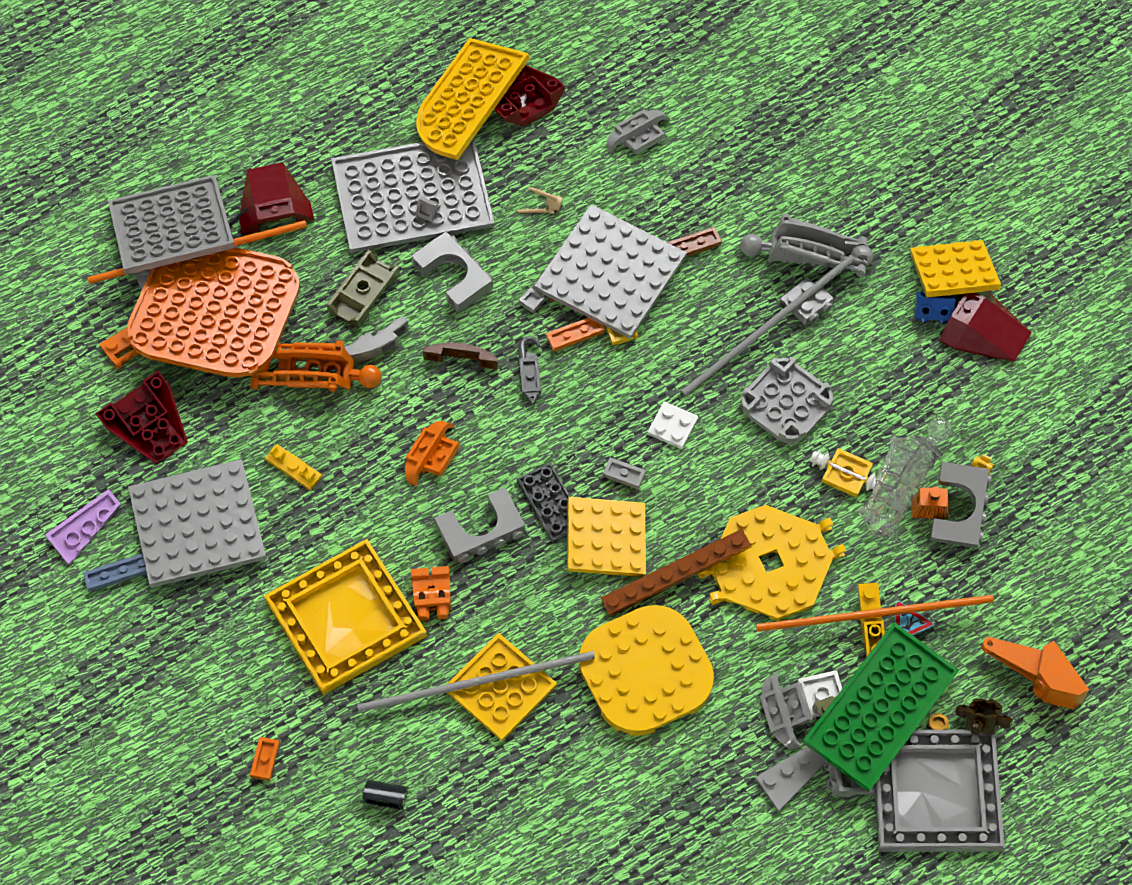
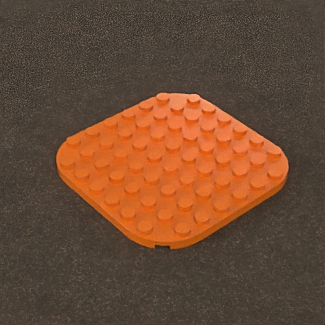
[127,247,299,378]

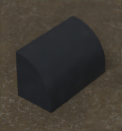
[362,780,409,810]

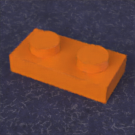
[250,737,280,781]

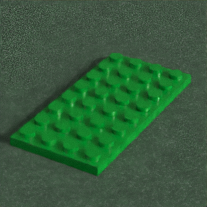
[802,622,959,792]

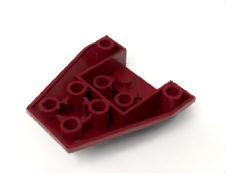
[495,65,566,126]
[239,162,314,235]
[939,291,1032,362]
[95,371,188,464]

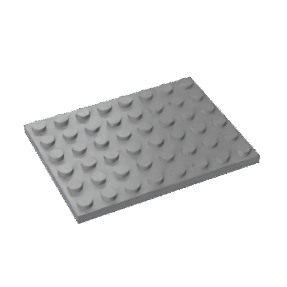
[331,138,495,253]

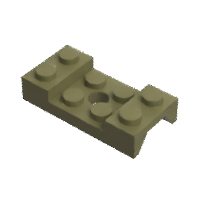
[327,250,400,329]

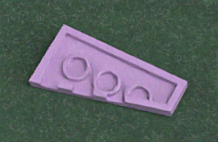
[45,489,121,566]

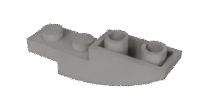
[344,316,409,363]

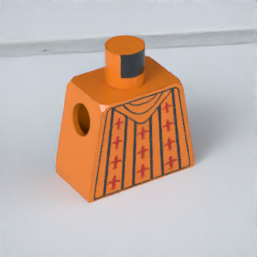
[912,487,949,519]

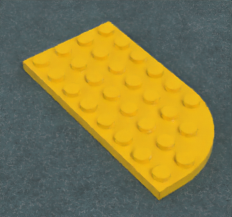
[416,38,530,160]

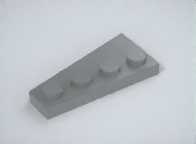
[756,746,825,813]

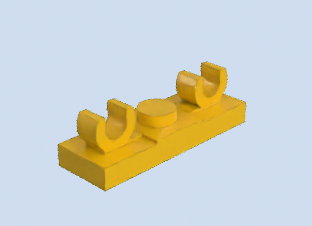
[265,444,322,491]

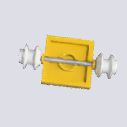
[810,448,885,498]

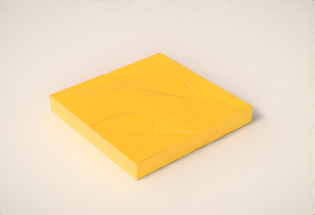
[264,539,427,695]

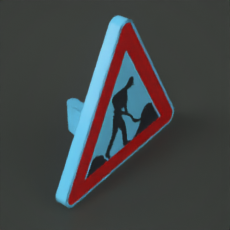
[895,601,934,635]

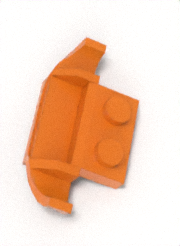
[405,421,460,486]

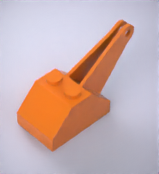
[981,637,1089,709]

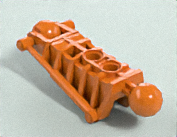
[249,340,382,392]

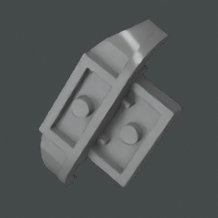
[606,110,671,155]
[760,673,813,750]

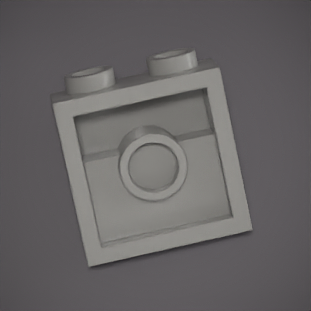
[780,277,834,326]
[824,760,876,797]

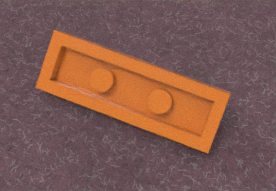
[546,318,605,352]

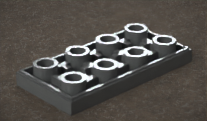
[517,463,570,543]

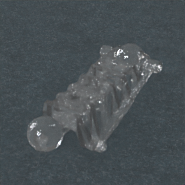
[859,417,951,543]

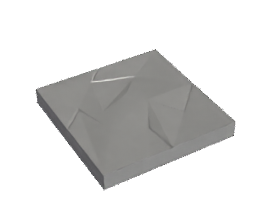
[875,730,1005,852]

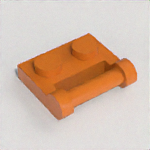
[99,327,139,370]

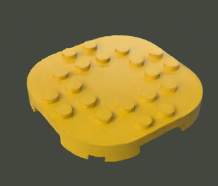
[579,605,714,736]

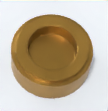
[928,713,949,730]

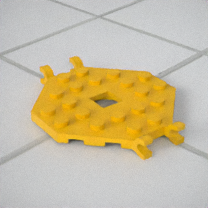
[698,505,846,621]

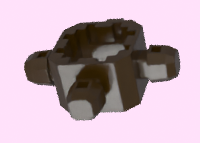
[955,698,1013,735]

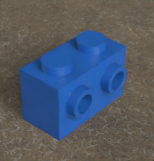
[914,292,955,323]

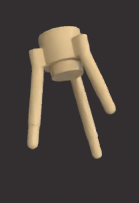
[517,187,563,214]

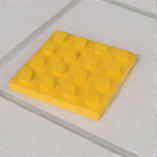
[910,240,1001,298]
[567,497,646,577]
[447,633,557,742]

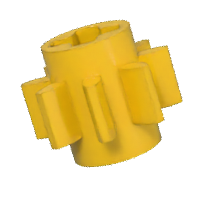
[971,454,994,475]

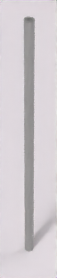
[681,255,855,397]
[357,651,595,712]

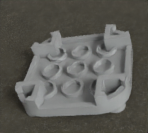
[741,357,833,445]

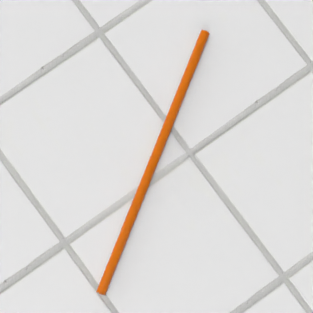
[88,220,307,284]
[756,595,994,632]

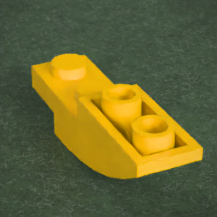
[857,583,885,658]

